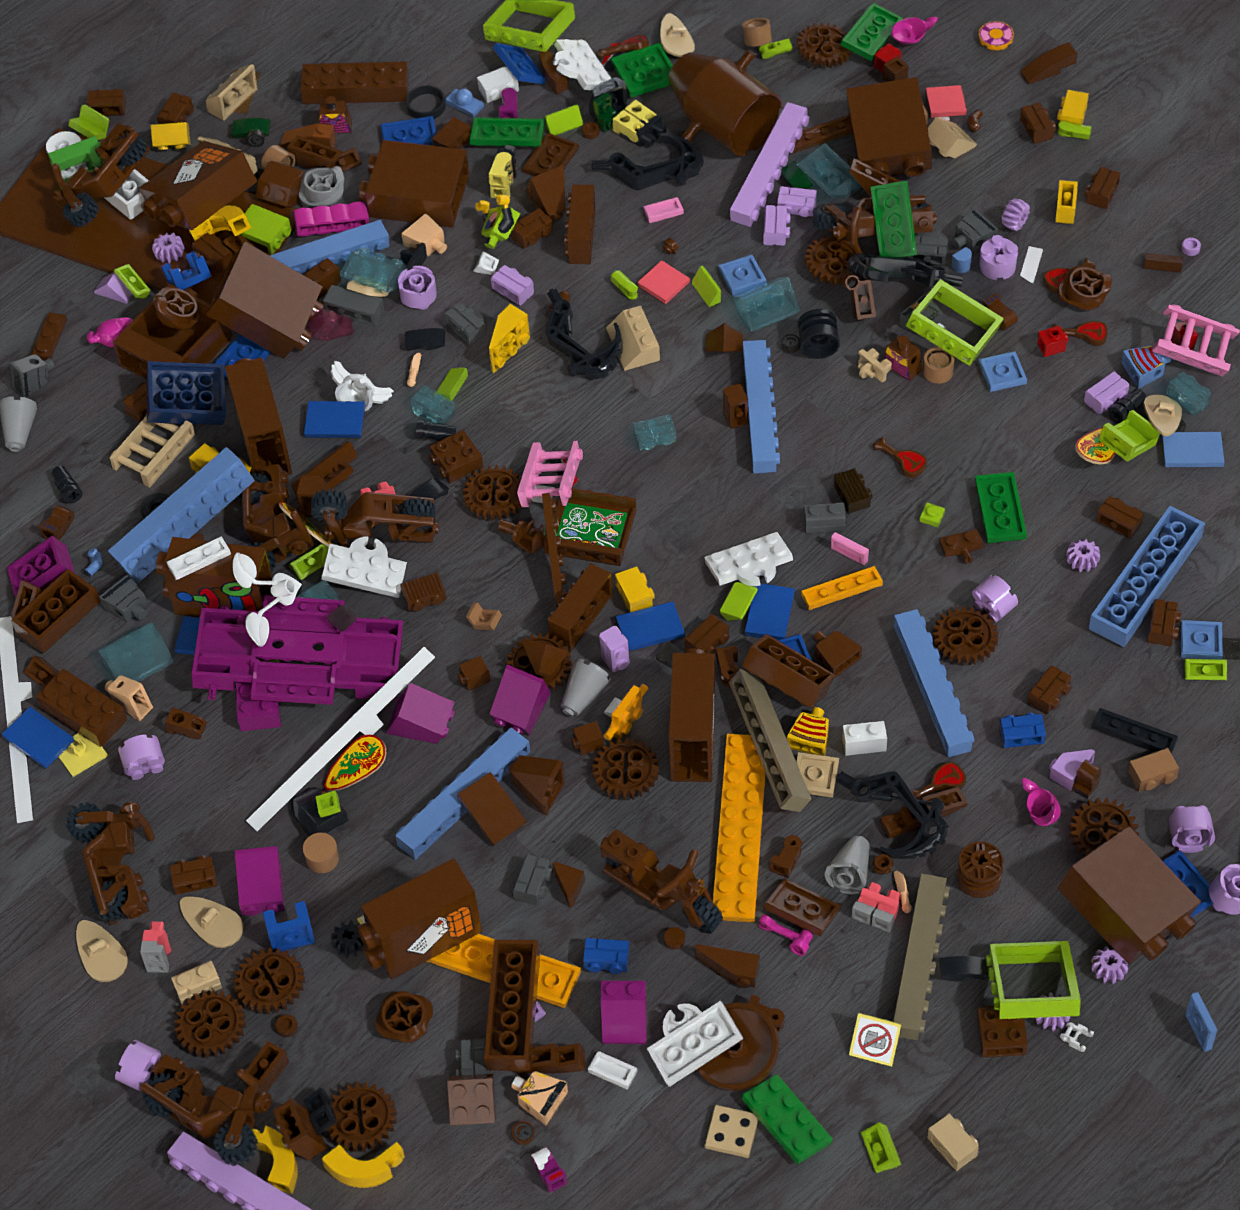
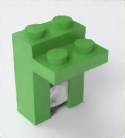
[48,136,103,188]

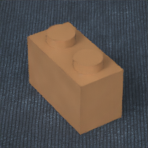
[1128,748,1179,792]

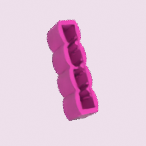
[294,202,369,236]

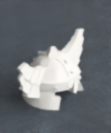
[330,361,394,411]

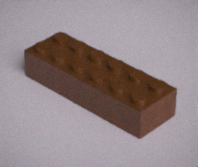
[300,61,409,104]
[484,940,540,1071]

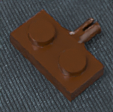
[939,529,983,564]

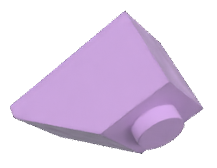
[1049,749,1095,791]

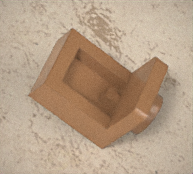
[466,602,502,630]

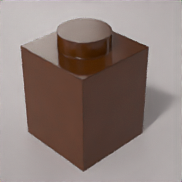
[457,656,491,691]
[571,721,604,756]

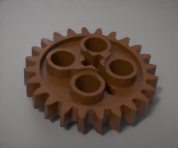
[797,22,852,68]
[804,235,857,286]
[463,465,521,521]
[932,606,999,666]
[506,632,572,691]
[592,738,660,801]
[1069,797,1139,858]
[234,947,305,1015]
[174,990,246,1058]
[327,1082,397,1152]

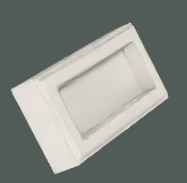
[588,1051,637,1090]

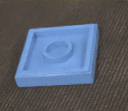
[718,255,767,296]
[979,351,1027,392]
[1180,620,1223,660]
[1185,992,1217,1052]

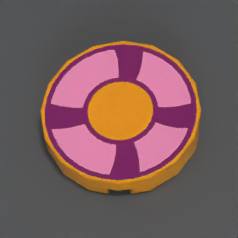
[979,21,1014,51]

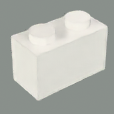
[477,66,519,103]
[842,721,887,756]

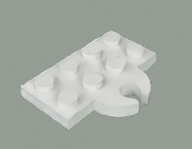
[553,39,611,90]
[705,532,793,586]
[321,537,407,598]
[647,1001,744,1087]

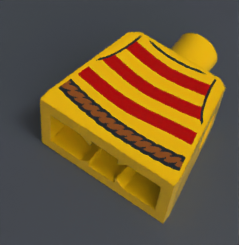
[787,707,829,756]

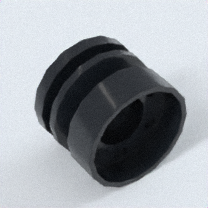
[798,309,840,359]

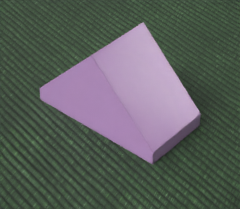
[94,272,133,304]

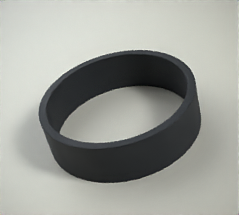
[406,85,446,119]

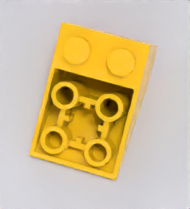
[489,304,530,373]

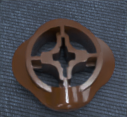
[1058,265,1112,310]
[153,288,199,330]
[375,991,433,1043]

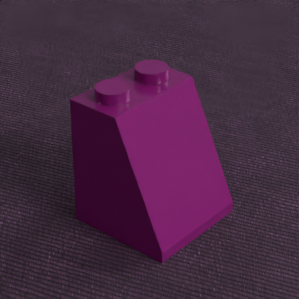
[490,665,551,736]
[386,683,455,744]
[235,846,285,916]
[601,981,647,1044]

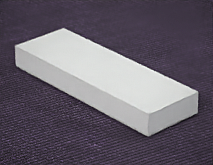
[167,536,231,580]

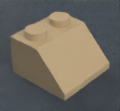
[928,117,977,158]

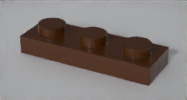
[31,312,67,361]

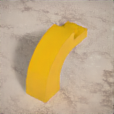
[189,206,251,241]
[252,1126,298,1194]
[322,1142,405,1188]

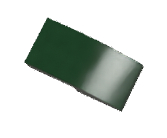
[593,92,617,133]
[231,118,271,139]
[781,160,813,189]

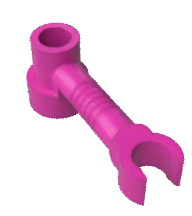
[759,915,813,956]

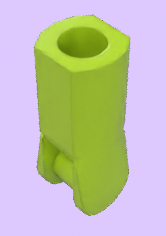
[759,38,792,59]
[1058,121,1092,140]
[611,270,638,300]

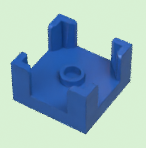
[160,251,212,290]
[263,901,316,952]

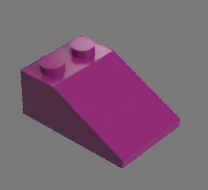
[7,536,75,597]

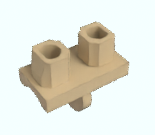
[858,348,892,383]

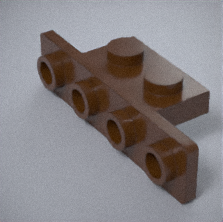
[291,441,358,498]

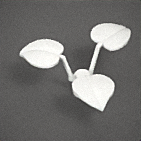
[233,553,302,647]

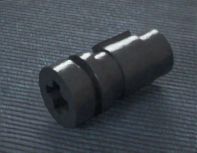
[1108,388,1146,423]
[416,419,456,440]
[51,465,83,503]

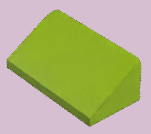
[545,105,583,135]
[114,264,150,299]
[692,266,721,307]
[434,368,468,403]
[288,543,324,580]
[720,582,758,621]
[1184,659,1227,680]
[860,1122,901,1173]

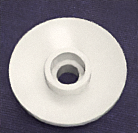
[46,132,81,153]

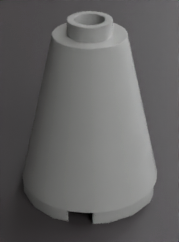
[0,397,37,452]
[561,658,611,717]
[825,836,870,895]

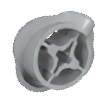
[299,166,344,208]

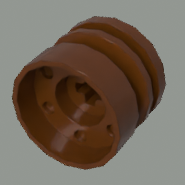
[957,841,1003,898]

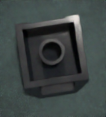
[589,77,627,121]
[290,787,348,836]

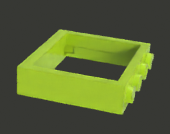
[483,0,575,52]
[906,279,1004,366]
[986,941,1081,1019]

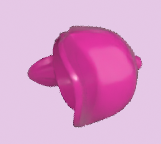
[892,17,938,45]
[87,318,133,348]
[1022,778,1061,826]

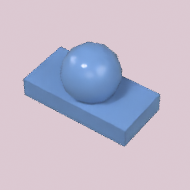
[445,89,484,118]

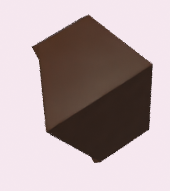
[705,323,743,352]
[521,639,570,678]

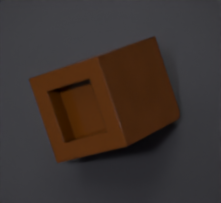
[883,57,909,82]

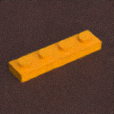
[801,566,883,610]

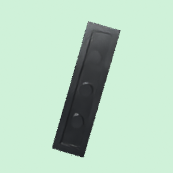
[1092,708,1178,754]

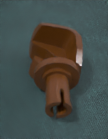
[498,519,547,554]

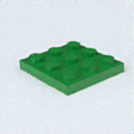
[611,43,673,98]

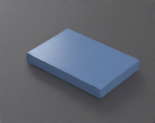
[1162,432,1224,467]

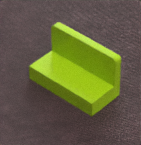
[68,105,109,140]

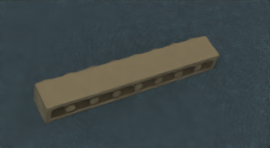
[729,669,811,812]
[894,874,950,1040]

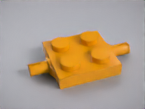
[604,684,648,741]

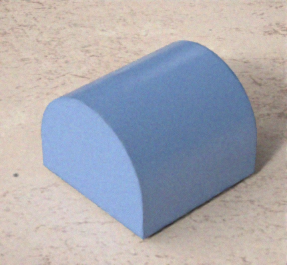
[951,247,972,273]

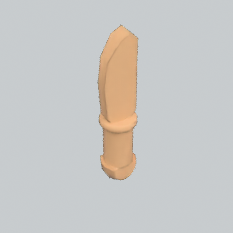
[407,353,421,387]
[894,871,912,913]

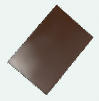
[522,133,579,177]
[456,772,527,846]
[764,878,841,937]

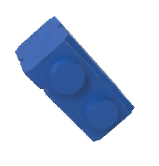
[999,713,1046,748]
[583,938,630,974]

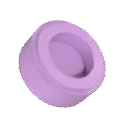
[1181,238,1201,256]

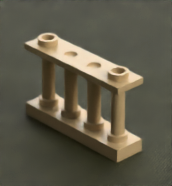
[110,414,195,488]

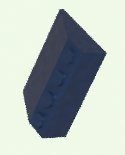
[146,361,226,425]

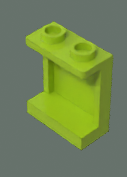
[240,204,291,254]
[1098,410,1160,462]

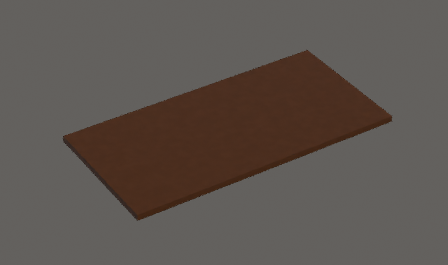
[0,128,297,304]

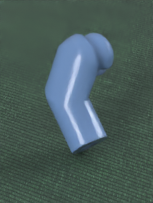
[84,548,103,577]

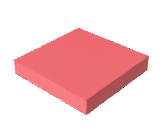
[925,85,967,118]
[638,260,690,304]

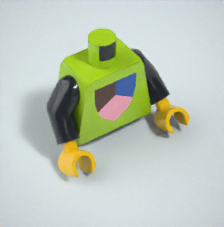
[475,195,520,249]

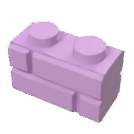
[778,186,817,217]
[764,205,790,245]
[491,265,534,306]
[1084,371,1129,414]
[599,626,629,672]

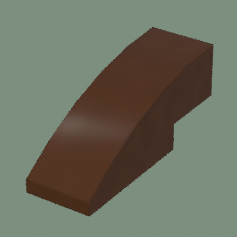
[1020,42,1077,85]
[539,44,568,95]
[515,1043,585,1074]

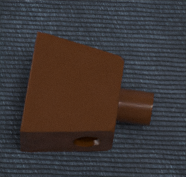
[813,631,862,679]

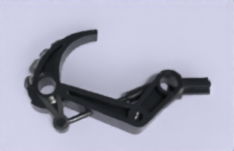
[592,133,704,191]
[847,254,963,288]
[545,288,623,381]
[836,771,949,859]

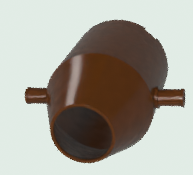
[669,49,783,156]

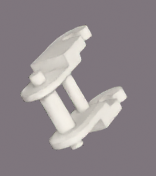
[1060,1022,1094,1052]

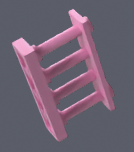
[1152,304,1240,377]
[517,441,583,507]

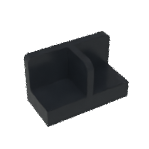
[394,242,427,278]

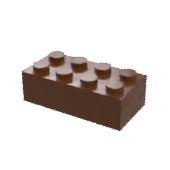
[564,184,596,264]
[547,563,613,653]
[11,569,100,654]
[742,634,836,708]
[36,668,128,747]

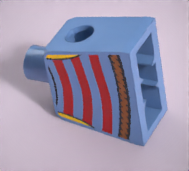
[1121,345,1171,388]

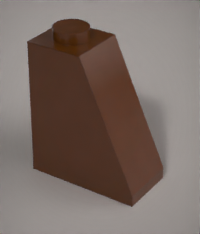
[526,165,566,222]
[509,755,565,816]

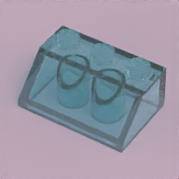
[797,143,861,198]
[340,247,407,292]
[732,276,801,332]
[98,622,174,682]

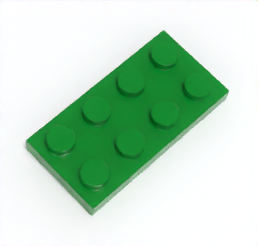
[841,3,903,61]
[470,118,545,147]
[870,181,917,257]
[975,472,1027,543]
[742,1074,833,1165]

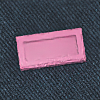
[643,197,684,223]
[831,532,869,565]

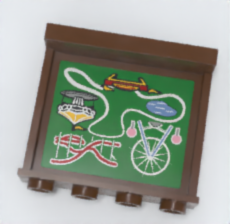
[543,487,637,566]

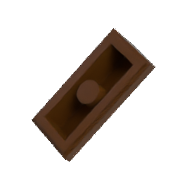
[322,147,362,172]
[1144,253,1183,272]
[24,656,60,688]

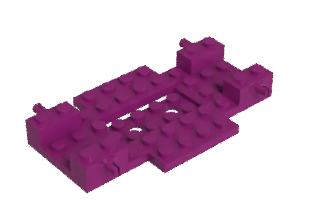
[192,595,403,705]

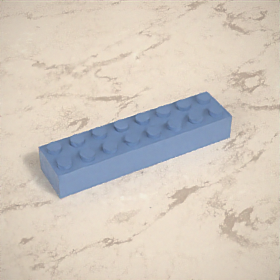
[108,447,255,584]
[1089,506,1205,647]

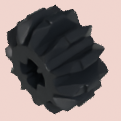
[331,921,364,958]

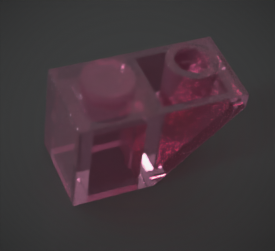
[308,308,355,341]

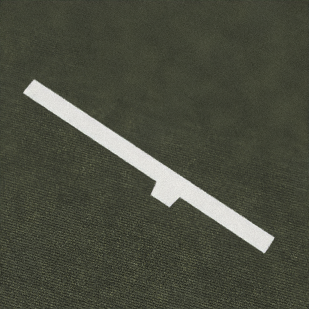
[0,616,33,823]
[246,647,435,831]

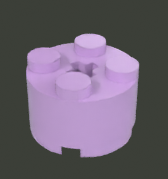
[979,235,1018,280]
[398,266,437,310]
[972,575,1018,623]
[118,735,165,780]
[1168,806,1215,853]
[1209,864,1240,915]
[115,1040,161,1091]

